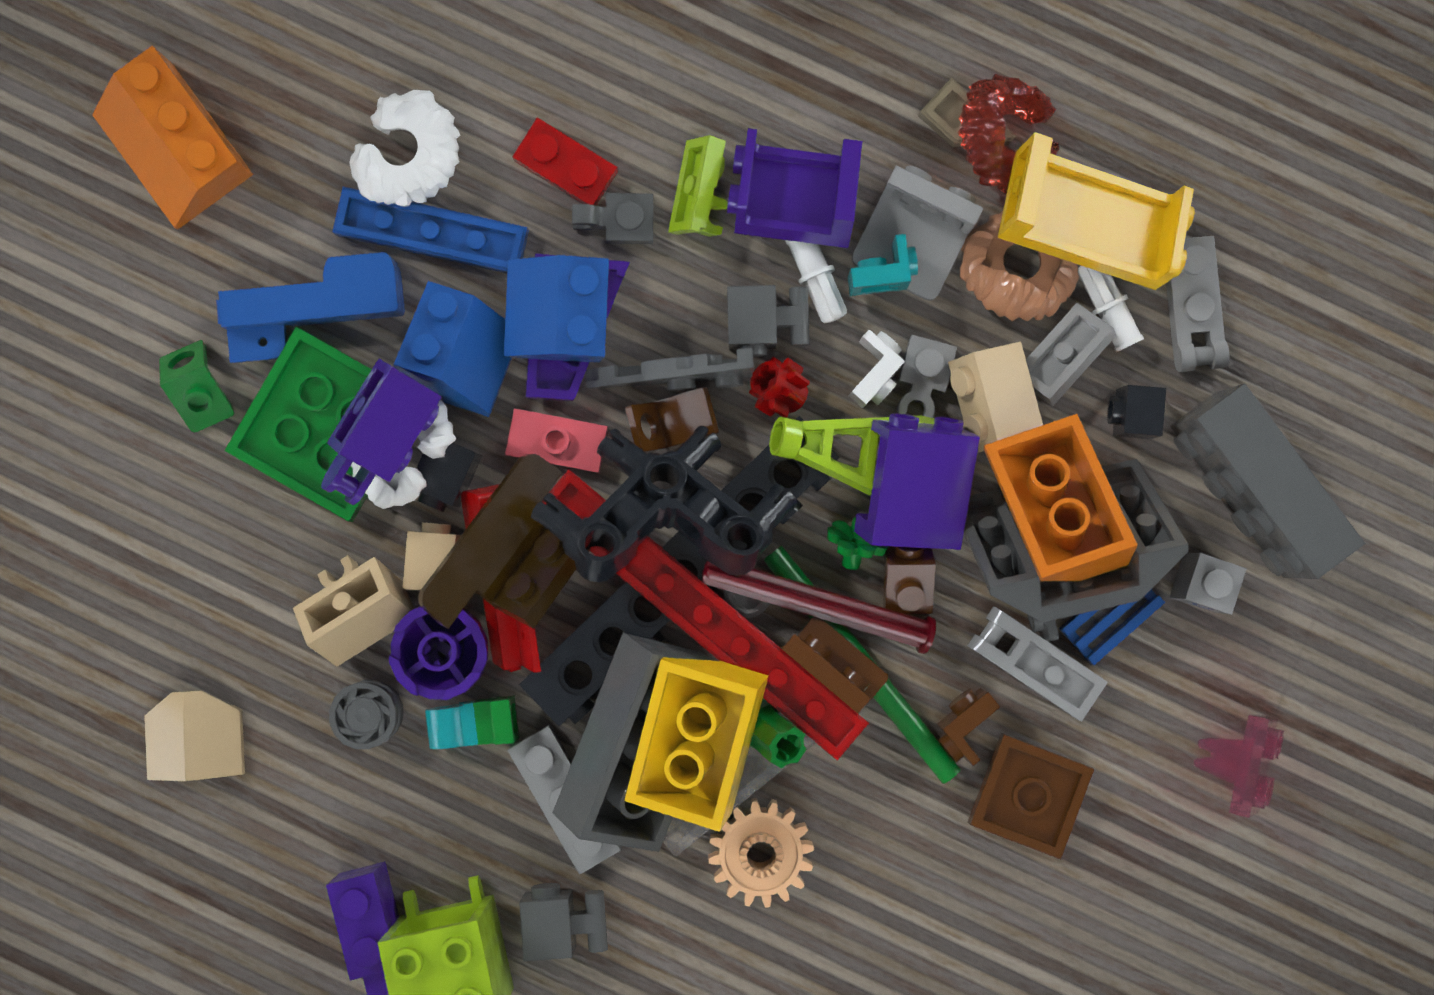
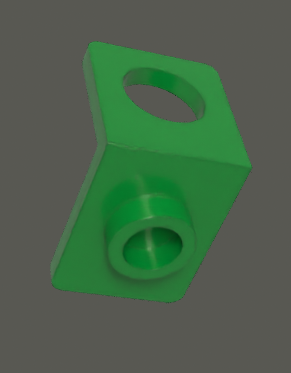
[159,340,234,433]

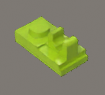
[668,135,728,237]

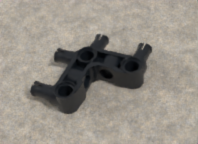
[531,426,797,582]

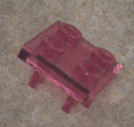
[1194,714,1284,818]

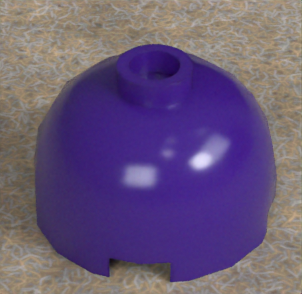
[389,606,488,700]

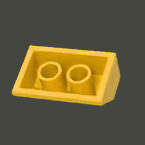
[624,657,769,832]

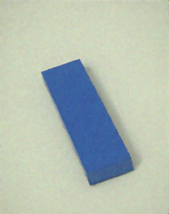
[332,186,529,273]

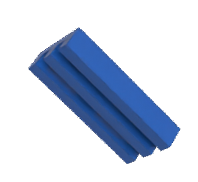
[1059,589,1165,665]

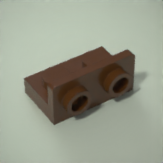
[782,617,888,714]

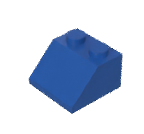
[504,255,609,363]
[393,281,512,417]

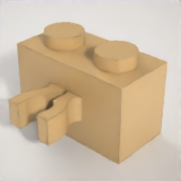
[293,555,414,667]

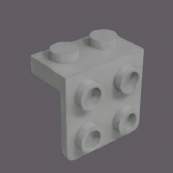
[852,165,983,301]

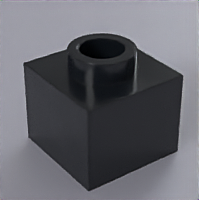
[1107,385,1166,439]

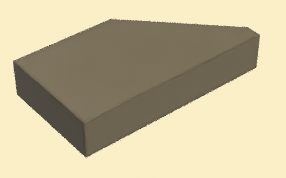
[918,77,1016,147]

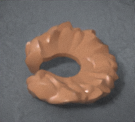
[960,211,1079,321]

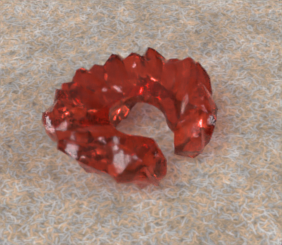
[958,74,1059,195]

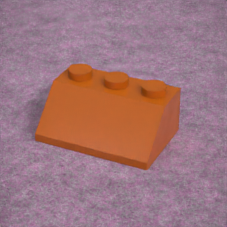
[92,45,254,230]
[984,414,1138,581]

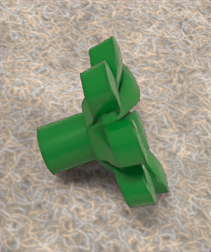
[827,517,889,570]

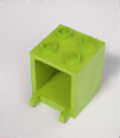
[378,875,514,995]

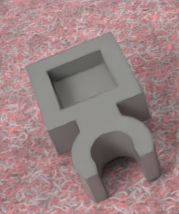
[897,335,957,418]

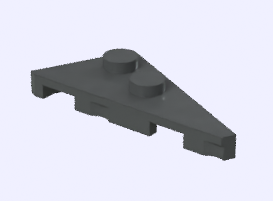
[586,348,754,391]

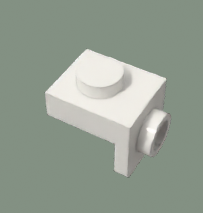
[848,330,905,408]

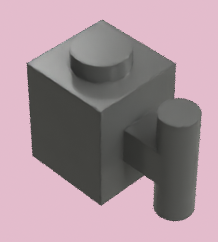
[727,285,810,358]
[519,883,608,962]

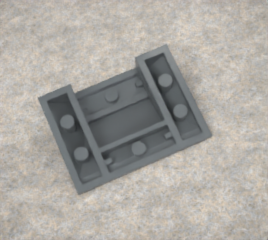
[964,459,1188,622]

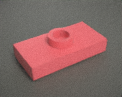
[505,408,608,474]

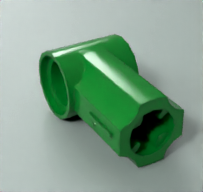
[750,698,806,769]

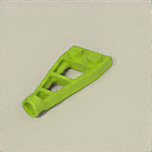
[769,415,935,496]

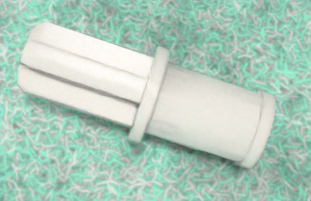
[785,240,847,323]
[1078,266,1144,352]

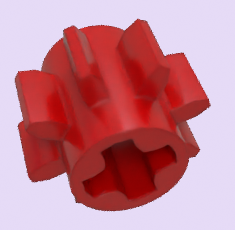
[749,357,810,418]

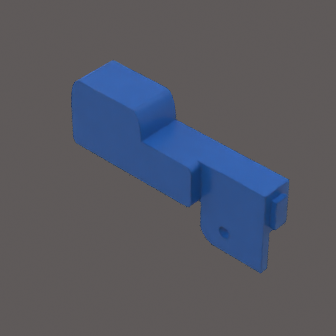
[216,252,405,363]

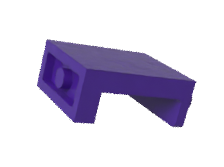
[727,128,863,248]
[854,413,980,550]

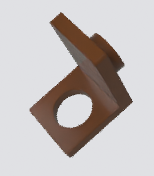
[625,387,719,452]

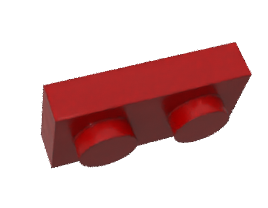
[512,117,618,206]

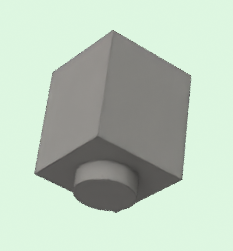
[1169,553,1247,615]

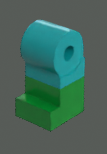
[425,695,520,749]

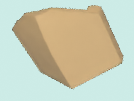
[144,690,245,781]

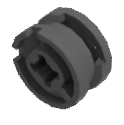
[329,680,403,749]

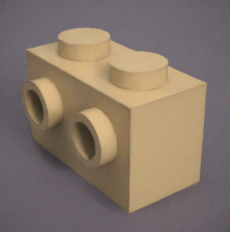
[948,341,1043,453]

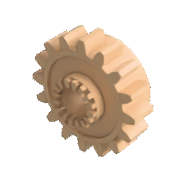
[708,798,814,908]

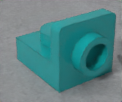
[848,234,918,296]

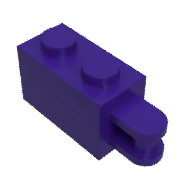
[321,358,442,505]
[326,861,399,995]

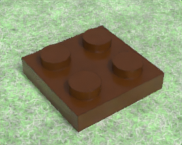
[968,733,1094,860]

